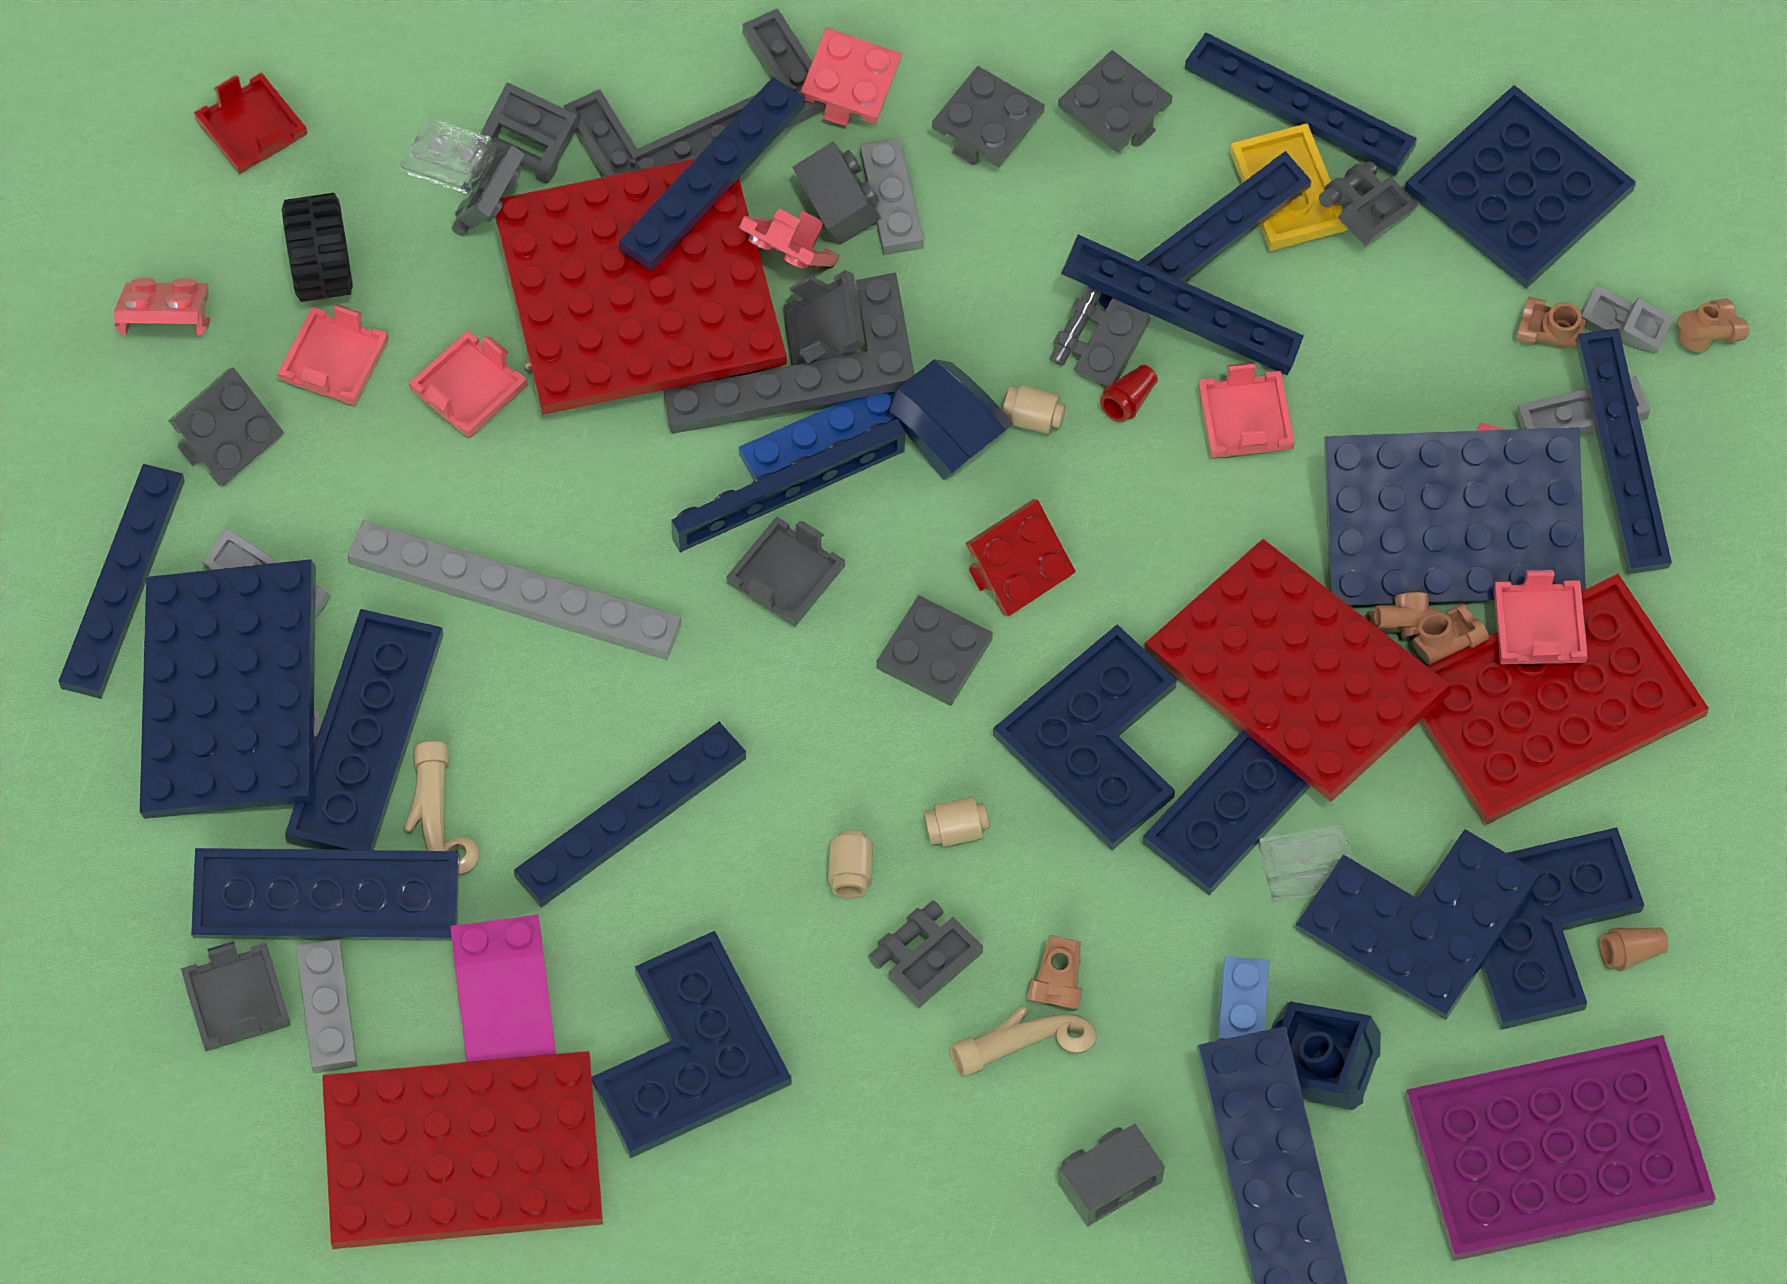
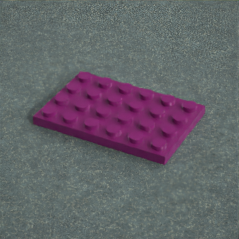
[1405,1035,1716,1261]

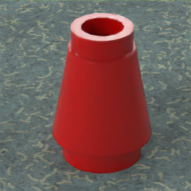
[1100,365,1158,422]

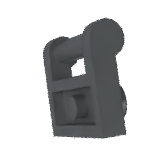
[476,82,580,183]

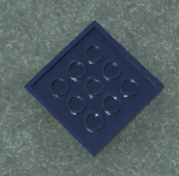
[1405,85,1636,289]

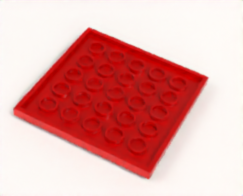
[495,159,787,415]

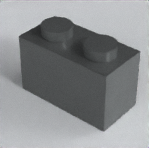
[792,141,882,245]
[1058,1124,1165,1227]

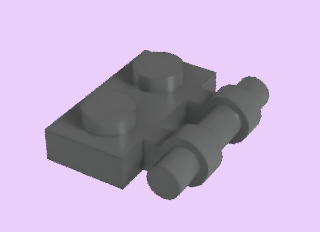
[452,145,525,236]
[1319,161,1418,247]
[1049,286,1151,387]
[868,900,983,1008]

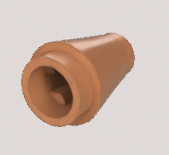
[1599,927,1668,971]

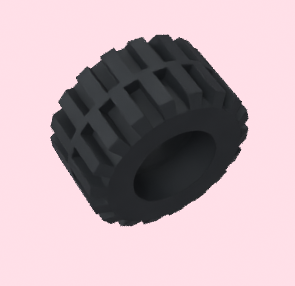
[282,192,353,302]

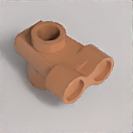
[1516,296,1586,348]
[1678,298,1749,352]
[1365,592,1438,640]
[1413,603,1489,665]
[1027,935,1083,1009]

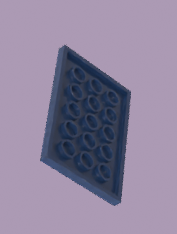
[1324,427,1586,605]
[139,559,316,819]

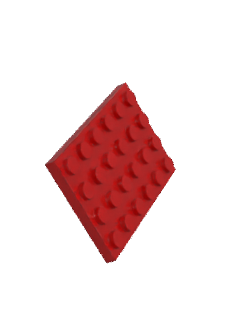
[1144,539,1450,802]
[1420,574,1709,825]
[322,1051,603,1249]

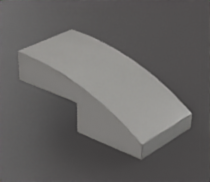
[1581,284,1674,353]

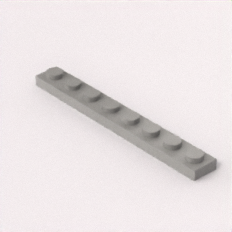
[348,521,682,660]

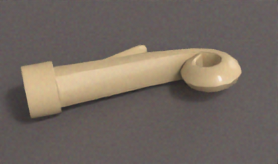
[404,741,479,874]
[949,1006,1097,1077]

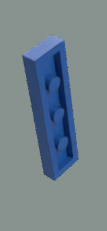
[739,391,895,480]

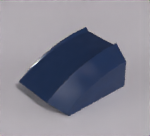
[889,359,1013,480]
[1271,1001,1381,1110]

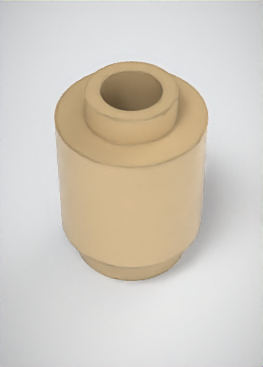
[1003,385,1066,435]
[924,796,990,847]
[828,830,873,899]

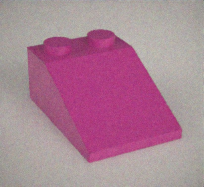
[451,915,556,1062]

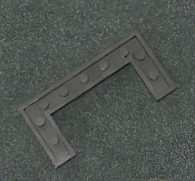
[564,8,826,177]
[664,272,915,434]

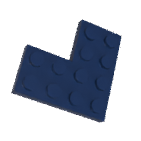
[993,624,1177,850]
[1481,827,1644,1029]
[1296,829,1540,1020]
[592,931,792,1158]

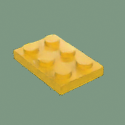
[1230,123,1347,251]

